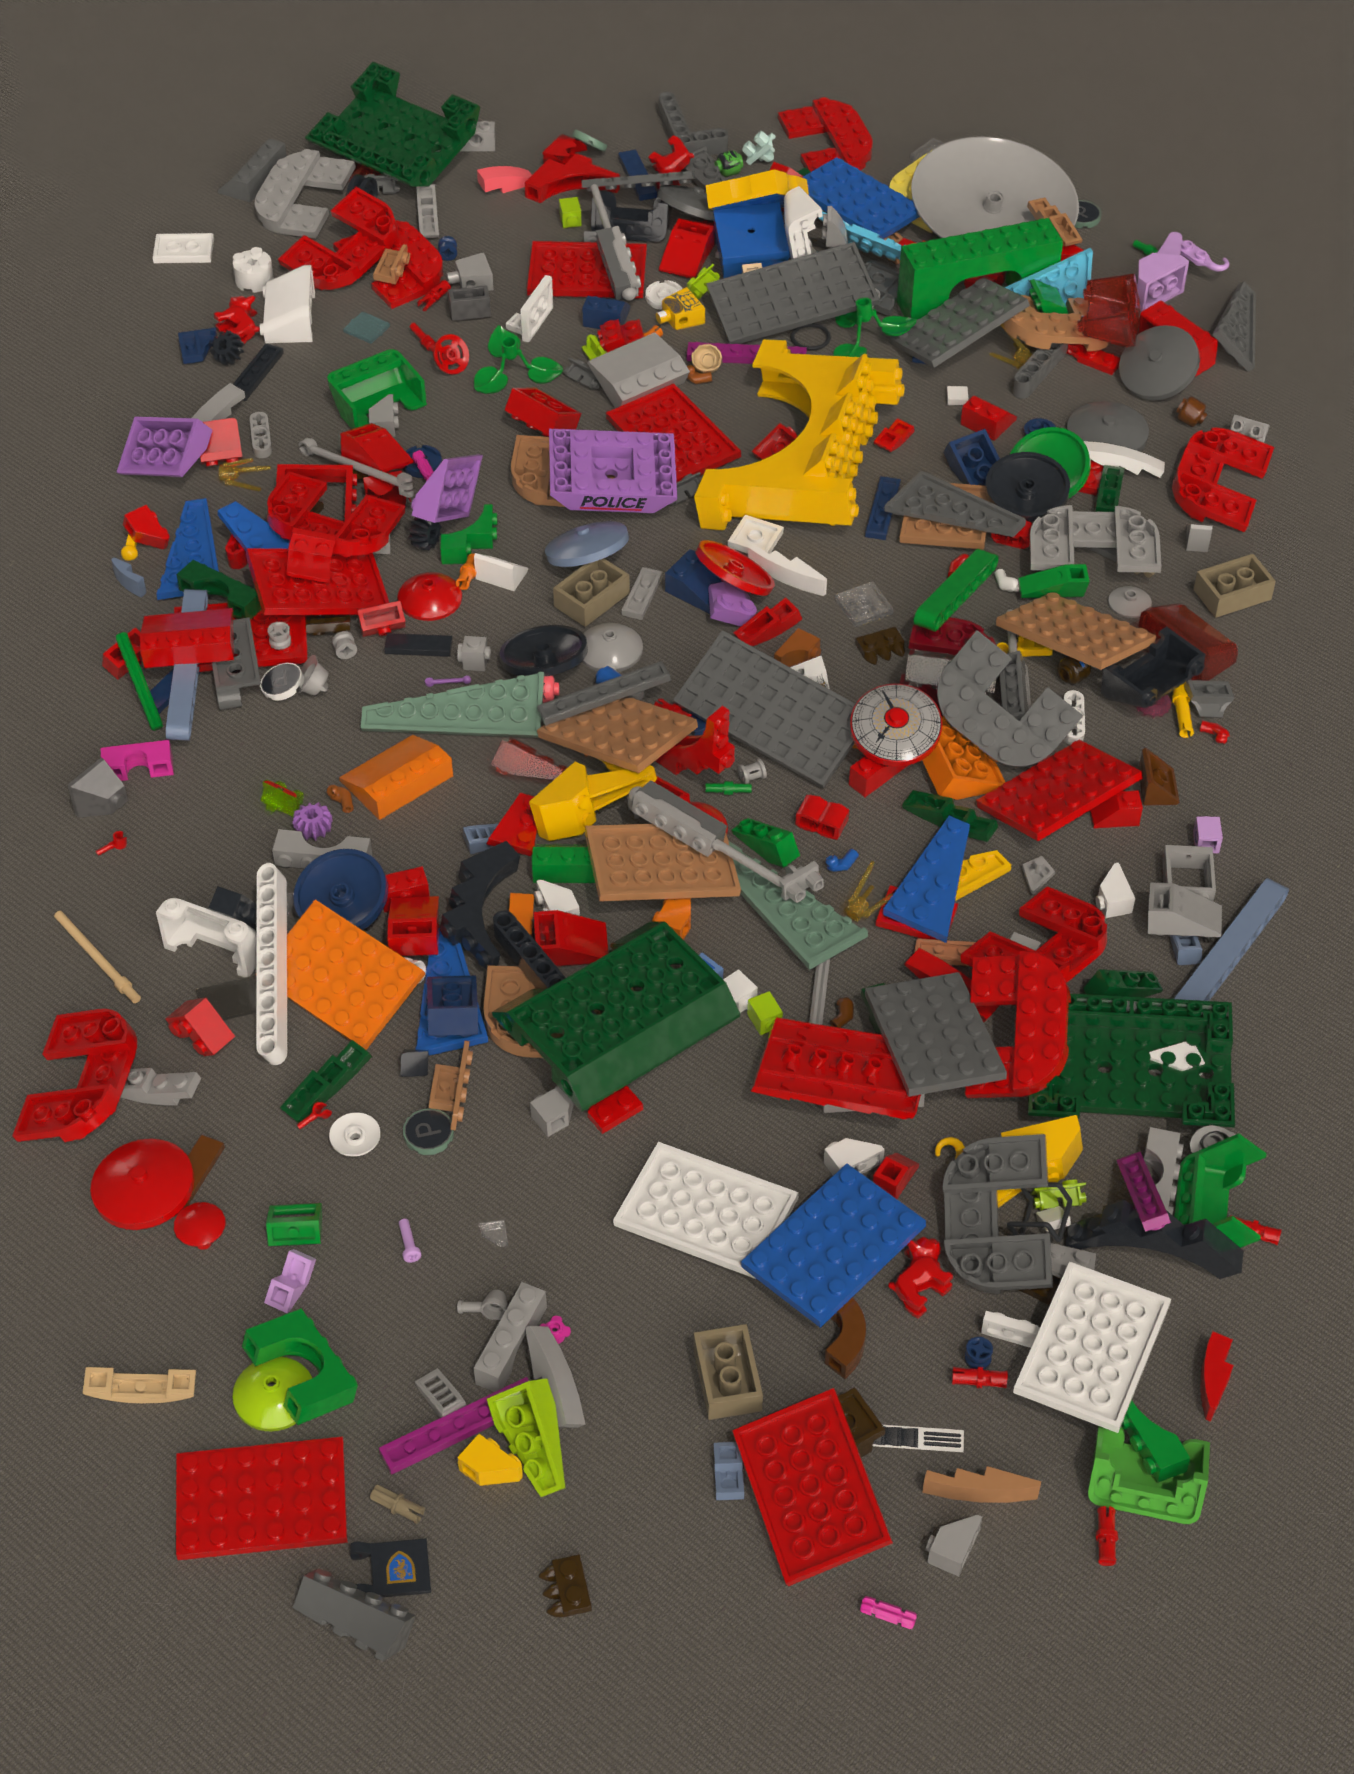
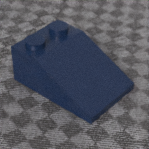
[943,429,1000,486]
[665,549,723,614]
[427,975,478,1038]

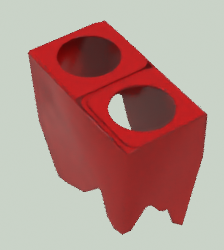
[543,134,587,165]
[363,470,411,505]

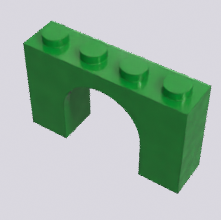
[242,1308,358,1426]

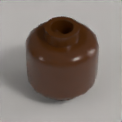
[1176,396,1207,427]

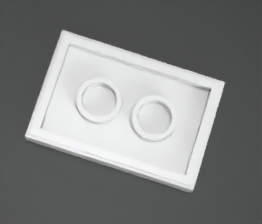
[153,233,214,263]
[521,275,553,343]

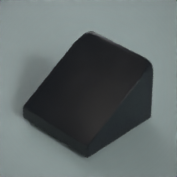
[400,1049,429,1077]

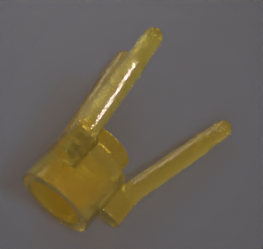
[990,323,1033,369]
[219,458,271,491]
[844,861,893,921]

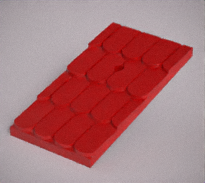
[751,1017,921,1120]

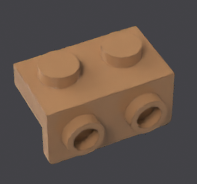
[373,244,410,284]

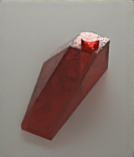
[491,737,568,780]

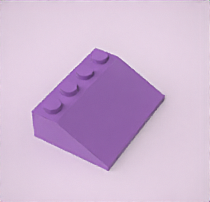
[116,417,212,477]
[411,454,483,523]

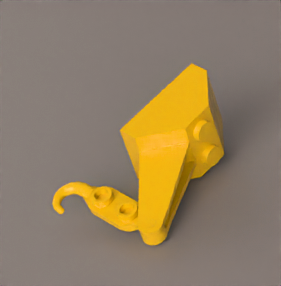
[529,759,657,841]
[935,1115,1083,1208]

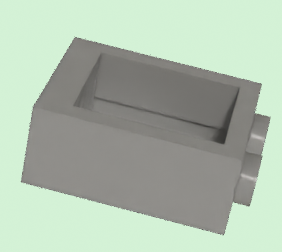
[1162,845,1216,901]

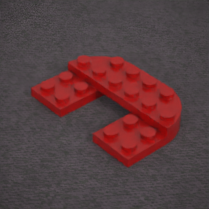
[778,97,873,172]
[278,187,398,290]
[333,220,443,309]
[1172,428,1274,532]
[267,471,406,557]
[961,886,1107,982]
[965,951,1071,1098]
[12,1009,137,1142]

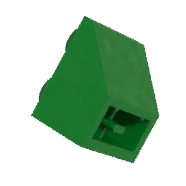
[1029,279,1068,314]

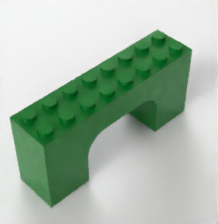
[897,218,1063,320]

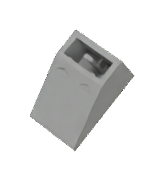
[1148,883,1222,938]

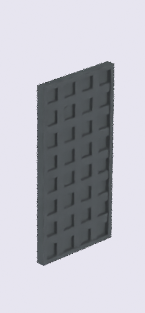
[706,242,880,344]
[673,630,856,789]

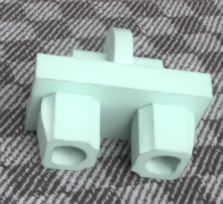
[742,131,776,165]

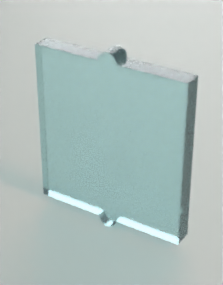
[343,312,390,344]

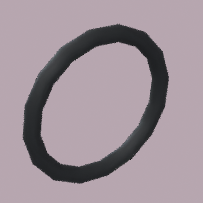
[790,323,831,350]

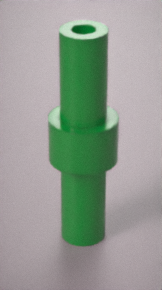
[1133,240,1158,256]
[706,781,752,795]

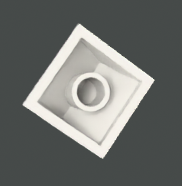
[474,553,528,591]

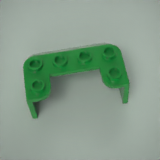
[327,349,427,429]

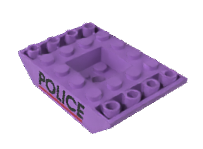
[549,429,677,513]

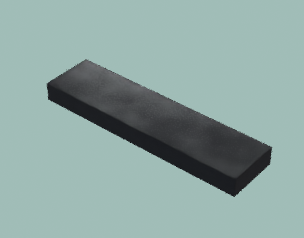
[233,343,284,401]

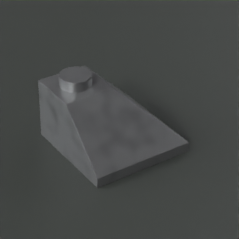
[68,758,128,817]

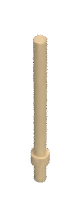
[54,911,141,1003]

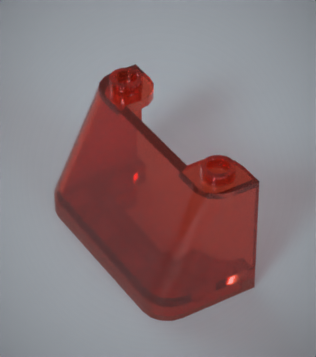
[1077,273,1141,347]
[1138,603,1238,681]

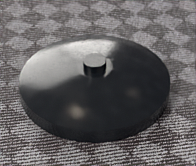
[985,452,1070,522]
[500,625,588,676]

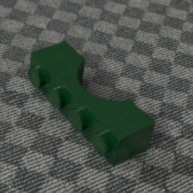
[176,560,262,620]

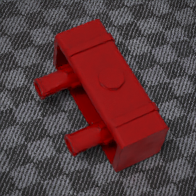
[1138,300,1218,377]

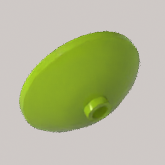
[233,1357,312,1431]

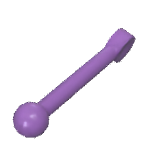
[425,675,471,687]

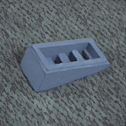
[463,824,498,855]
[1170,935,1202,965]

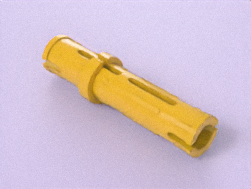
[1172,682,1194,738]

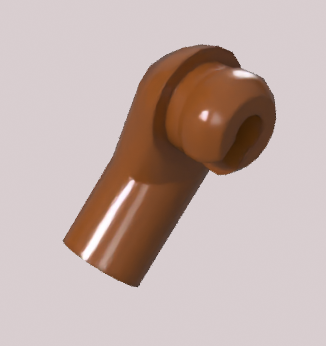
[327,785,354,813]

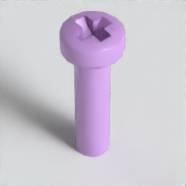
[399,1219,421,1263]

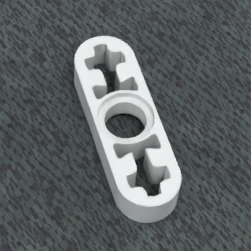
[1063,690,1085,745]

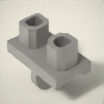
[1229,414,1270,443]
[780,861,824,903]

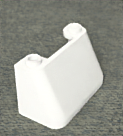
[784,186,823,259]
[260,265,315,343]
[156,898,257,979]

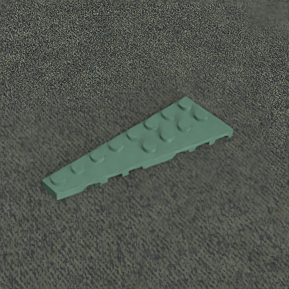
[361,672,545,738]
[728,841,868,970]

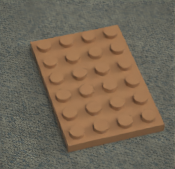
[996,593,1156,670]
[537,697,698,773]
[585,822,741,901]

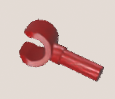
[95,831,127,856]
[296,1102,332,1129]

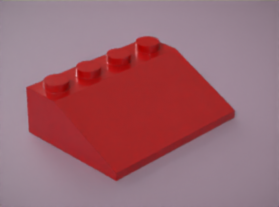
[140,608,234,668]

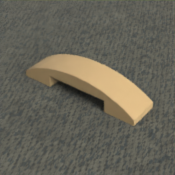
[83,1367,196,1403]

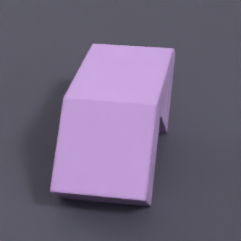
[264,1249,316,1313]

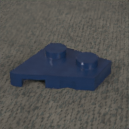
[178,327,217,364]

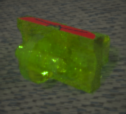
[261,779,304,817]

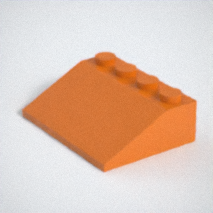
[922,716,1005,800]
[339,735,453,820]

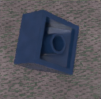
[582,296,631,329]

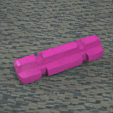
[412,450,434,481]
[860,1596,917,1629]

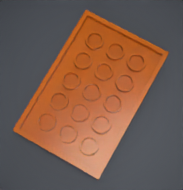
[255,900,425,1050]

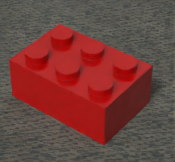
[505,387,582,437]

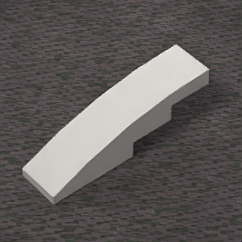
[1084,441,1165,478]
[748,543,827,596]

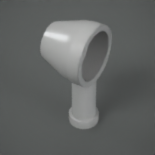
[457,1290,508,1320]

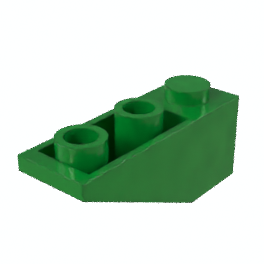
[1018,564,1090,598]
[731,818,800,868]

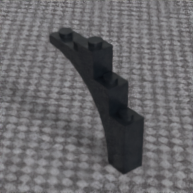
[440,841,520,970]
[1065,1199,1244,1279]

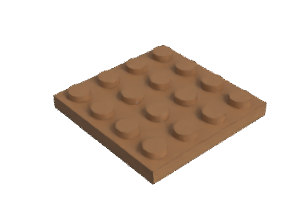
[900,483,989,550]

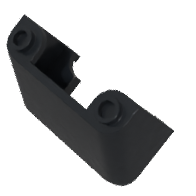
[591,191,672,242]
[1101,626,1206,708]

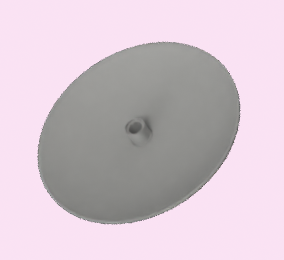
[911,136,1079,238]

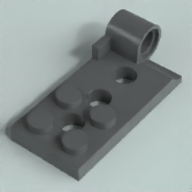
[212,617,261,710]

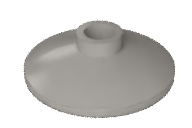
[1108,586,1152,618]

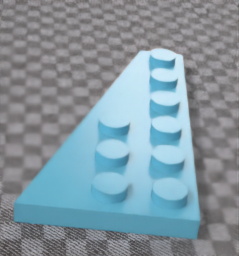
[819,211,904,261]
[1005,248,1093,306]

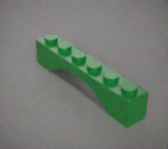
[1121,1400,1190,1483]

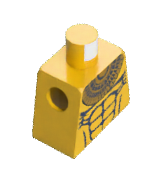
[656,287,705,330]

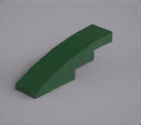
[1095,465,1125,512]
[902,790,998,842]
[280,1040,372,1123]

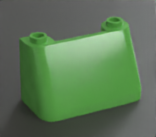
[1088,1426,1210,1524]

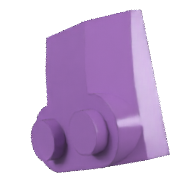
[708,582,757,626]

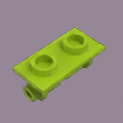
[686,264,720,299]
[581,334,607,360]
[1030,1179,1086,1210]

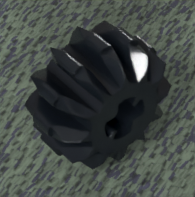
[210,330,245,365]
[408,517,442,550]

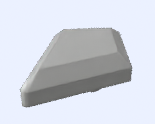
[1022,856,1055,894]

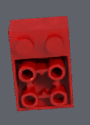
[659,218,715,278]
[340,423,413,473]
[388,896,439,956]
[533,910,609,966]

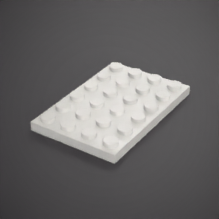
[613,1142,799,1279]
[1013,1261,1171,1433]

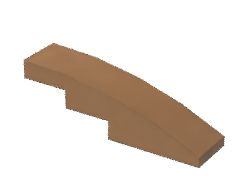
[1027,197,1082,246]
[922,1466,1041,1503]

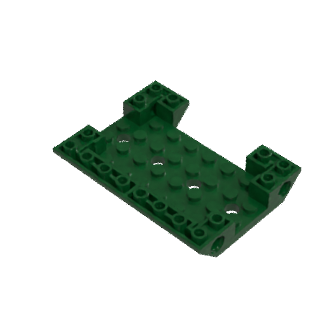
[305,62,480,187]
[492,921,740,1112]
[1028,993,1235,1128]

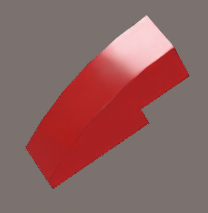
[733,597,802,646]
[1200,1331,1234,1422]

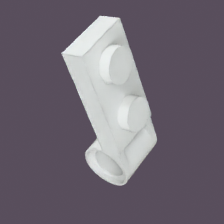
[981,1311,1040,1348]

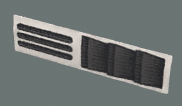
[873,1425,964,1452]

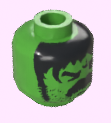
[714,150,743,177]

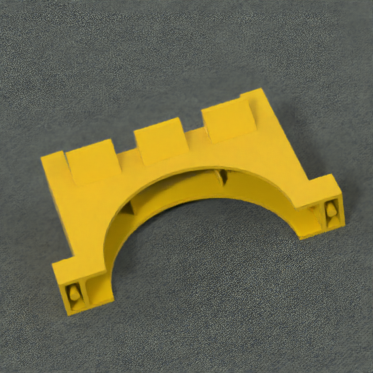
[694,339,905,530]

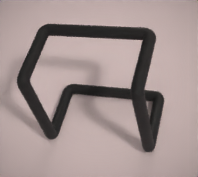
[1007,1182,1072,1242]

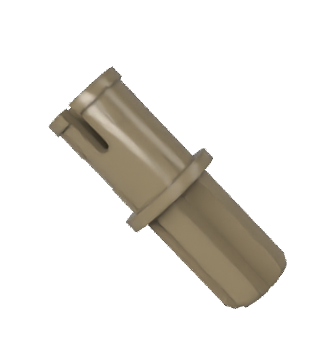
[370,1485,425,1524]

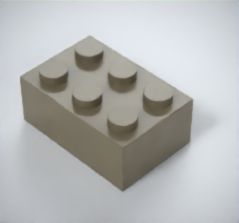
[1193,554,1276,618]
[553,558,630,627]
[693,1324,763,1420]

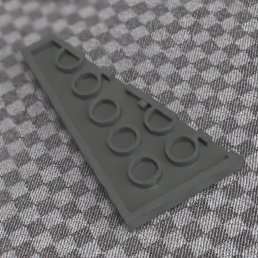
[885,470,1026,537]

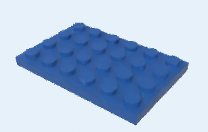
[802,157,920,239]
[741,1164,926,1328]

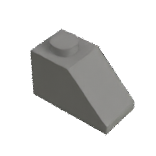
[925,1515,982,1577]

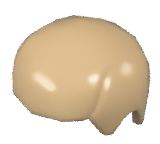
[691,344,722,373]

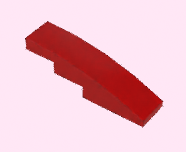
[904,947,1000,1023]

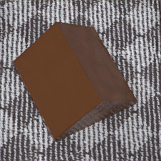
[1138,748,1180,806]

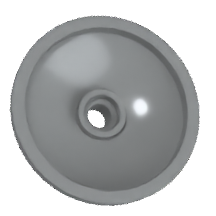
[582,623,643,672]

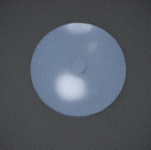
[545,521,629,567]

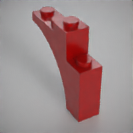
[525,153,620,203]

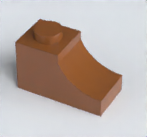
[774,628,821,667]

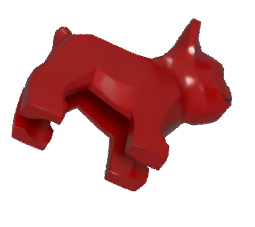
[648,135,694,190]
[214,295,260,344]
[888,1236,953,1319]

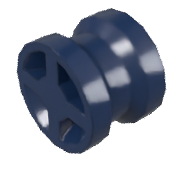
[438,236,457,261]
[965,1337,993,1370]

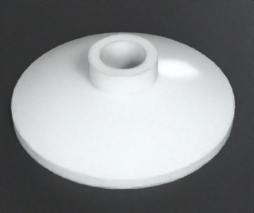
[329,1113,380,1156]

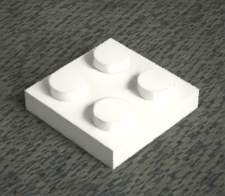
[728,515,784,554]

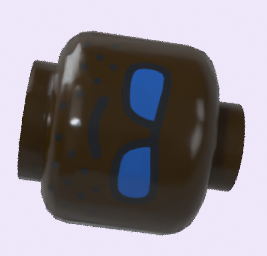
[1058,656,1091,684]

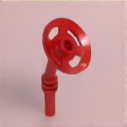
[409,322,469,375]

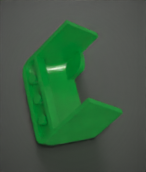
[1175,1133,1267,1248]

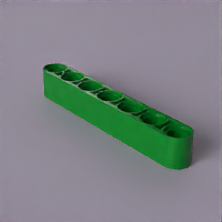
[914,549,999,632]

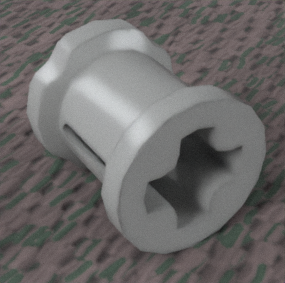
[738,759,767,784]

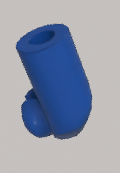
[826,849,859,872]

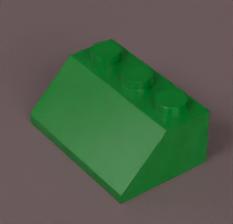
[532,844,595,883]

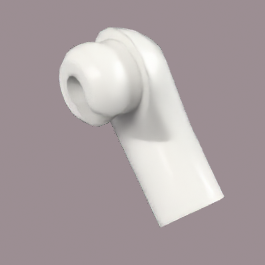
[995,569,1020,592]

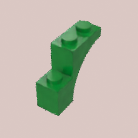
[440,504,498,564]

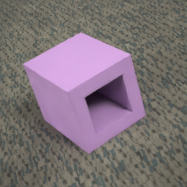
[1193,816,1223,853]

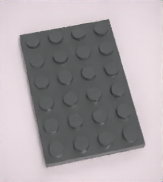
[890,278,1030,368]
[865,972,1007,1096]

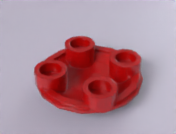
[174,1202,226,1250]

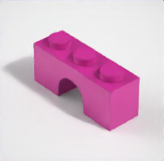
[101,740,174,781]

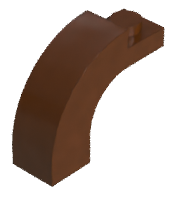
[825,1297,866,1379]

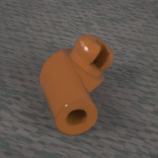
[687,365,712,384]

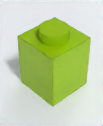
[559,197,582,228]
[747,991,783,1035]

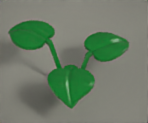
[833,298,917,357]
[474,325,563,394]

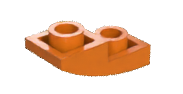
[509,893,534,936]

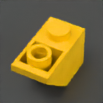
[457,1434,523,1486]

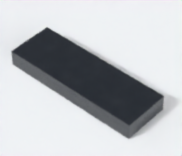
[384,633,453,657]

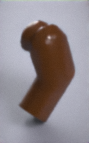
[830,997,854,1028]

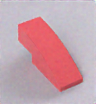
[477,166,532,193]

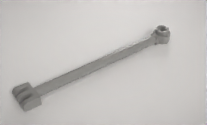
[299,438,414,497]

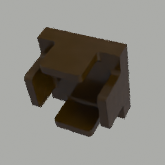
[838,1387,885,1458]

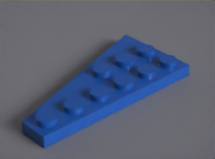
[156,498,219,600]
[218,501,290,551]
[883,816,970,943]
[416,928,488,1056]

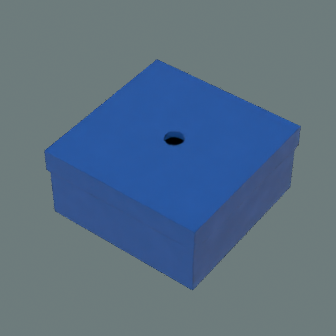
[713,202,790,279]

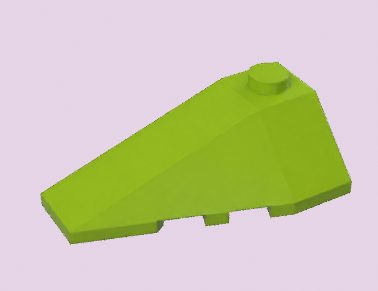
[487,1378,565,1497]

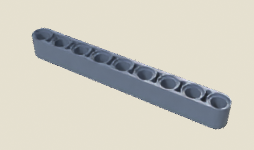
[166,589,208,741]
[1174,878,1289,1001]

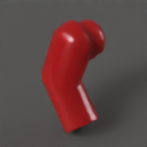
[948,554,969,577]
[1200,720,1230,744]

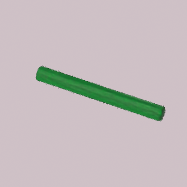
[116,632,163,731]

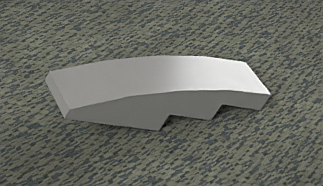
[416,184,439,238]
[192,383,245,422]
[525,1326,586,1428]

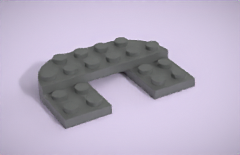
[938,630,1083,768]
[943,1134,1053,1294]

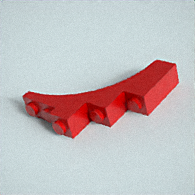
[655,705,735,775]

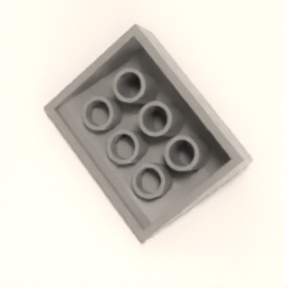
[587,332,690,408]

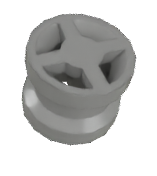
[268,622,291,650]
[332,631,357,659]

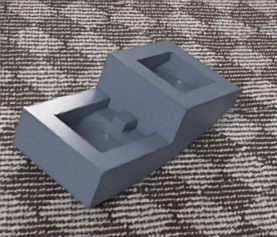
[111,557,147,598]
[713,1442,744,1500]

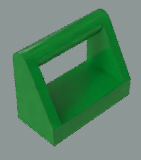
[266,1203,322,1246]

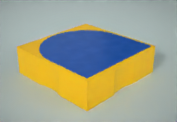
[706,169,809,210]

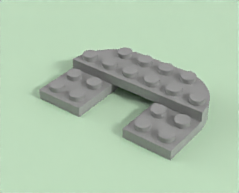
[255,149,356,239]
[1029,505,1162,573]

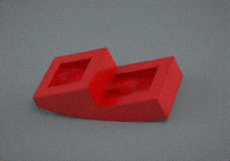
[874,418,915,452]

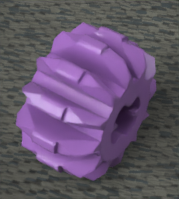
[292,802,333,841]

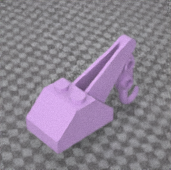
[1133,232,1229,313]

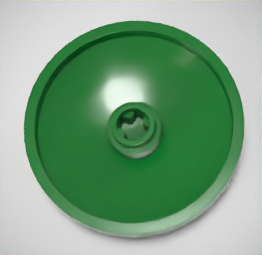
[1010,427,1091,499]

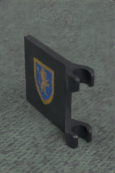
[350,1538,431,1598]

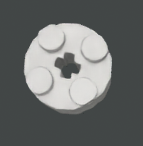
[232,247,274,293]

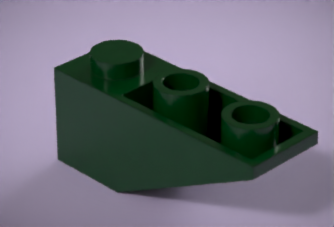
[1083,969,1163,997]

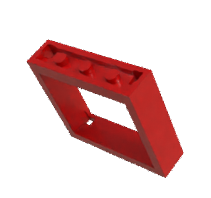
[276,464,357,522]

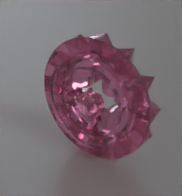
[1137,695,1171,718]

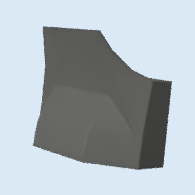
[1184,680,1234,718]

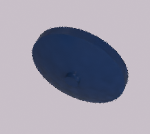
[293,849,388,930]

